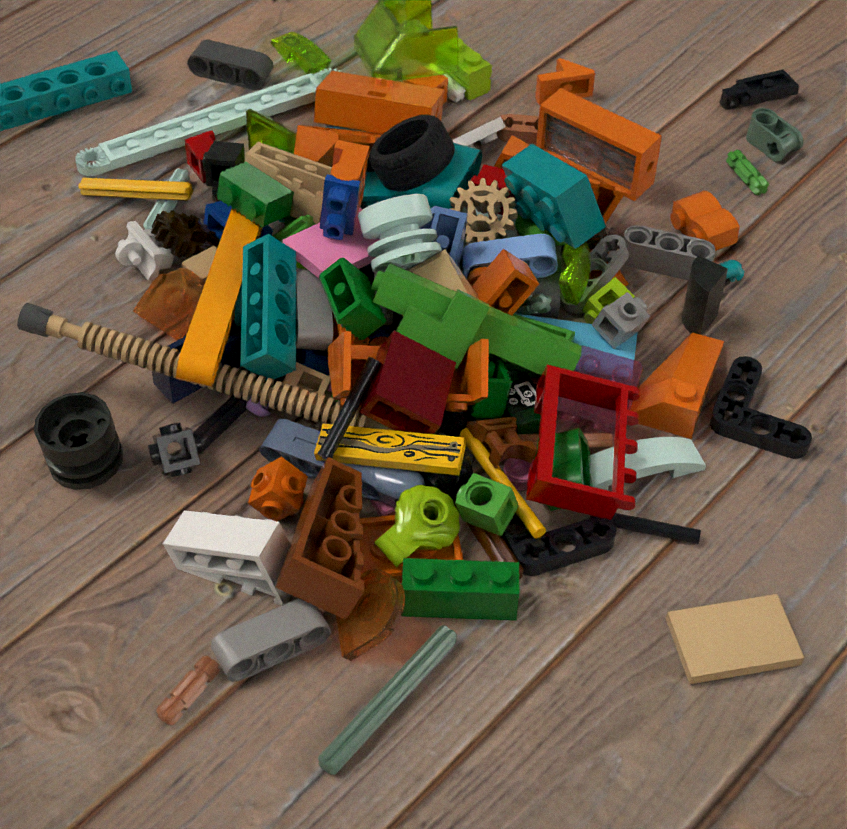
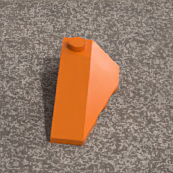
[294,125,383,167]
[627,332,724,439]

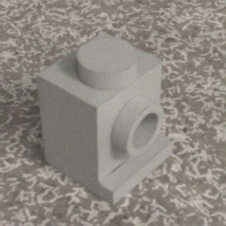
[592,292,650,349]

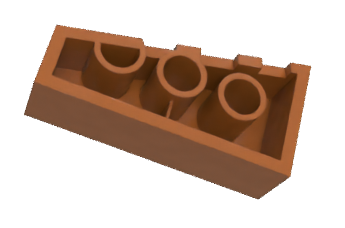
[275,457,364,620]

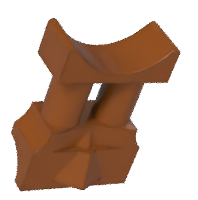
[466,417,538,468]

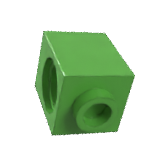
[455,473,519,536]

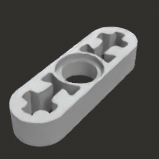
[560,235,629,314]

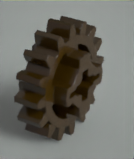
[151,210,220,260]

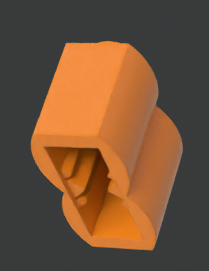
[670,190,740,251]

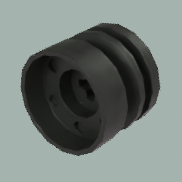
[34,392,123,490]

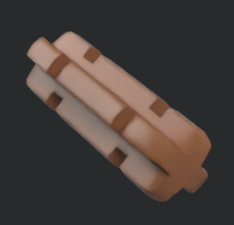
[156,655,219,726]

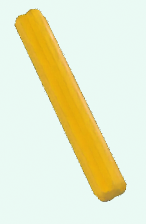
[78,177,193,201]

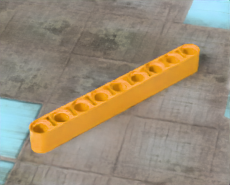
[176,208,263,387]

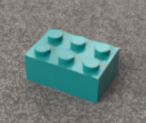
[502,144,606,249]

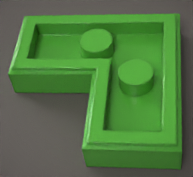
[396,289,490,369]

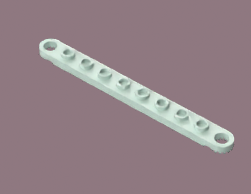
[75,68,341,176]

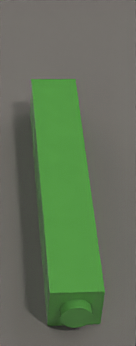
[371,263,582,375]

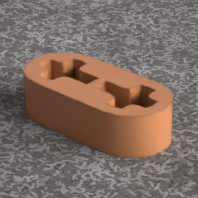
[496,114,539,144]

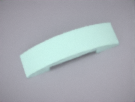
[590,437,706,490]

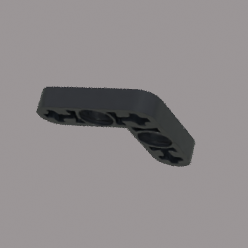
[710,356,812,459]
[485,501,616,576]

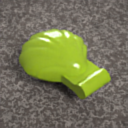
[374,485,460,568]

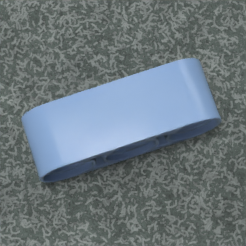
[462,234,558,279]

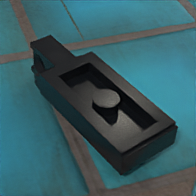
[719,69,800,110]

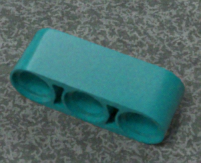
[422,143,483,209]

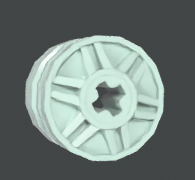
[358,194,442,273]

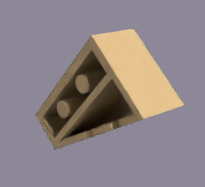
[245,142,332,224]

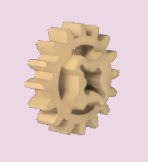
[450,178,518,245]

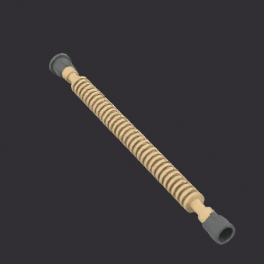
[17,303,435,434]

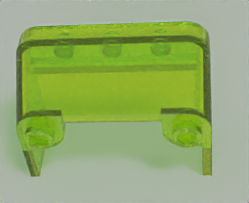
[353,0,459,81]

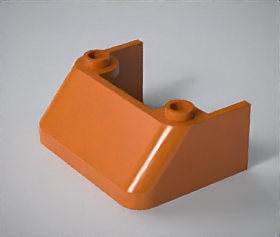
[328,331,489,412]

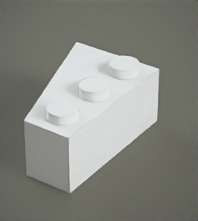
[163,510,292,606]

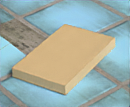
[666,594,804,684]

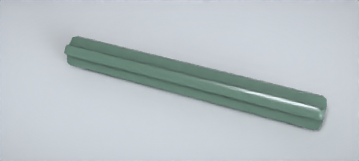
[318,625,457,775]

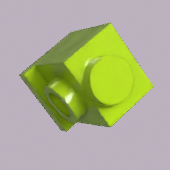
[582,277,635,326]

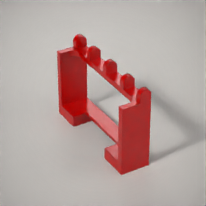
[526,364,640,520]

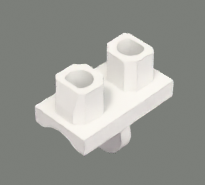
[115,221,174,281]

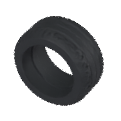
[369,115,455,191]

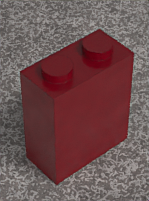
[359,330,456,434]

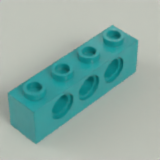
[240,234,296,380]

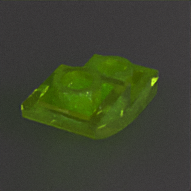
[270,31,332,74]
[558,242,591,306]

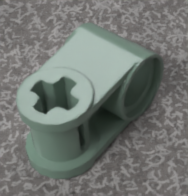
[746,108,804,162]

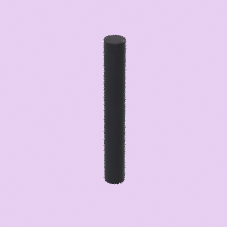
[318,357,381,459]
[590,513,701,544]

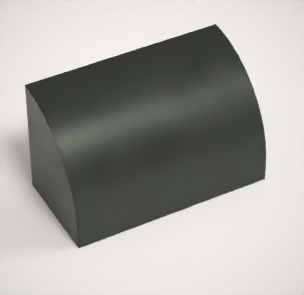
[682,255,728,335]

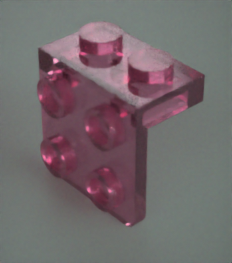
[557,346,643,434]

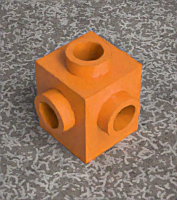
[248,456,308,521]

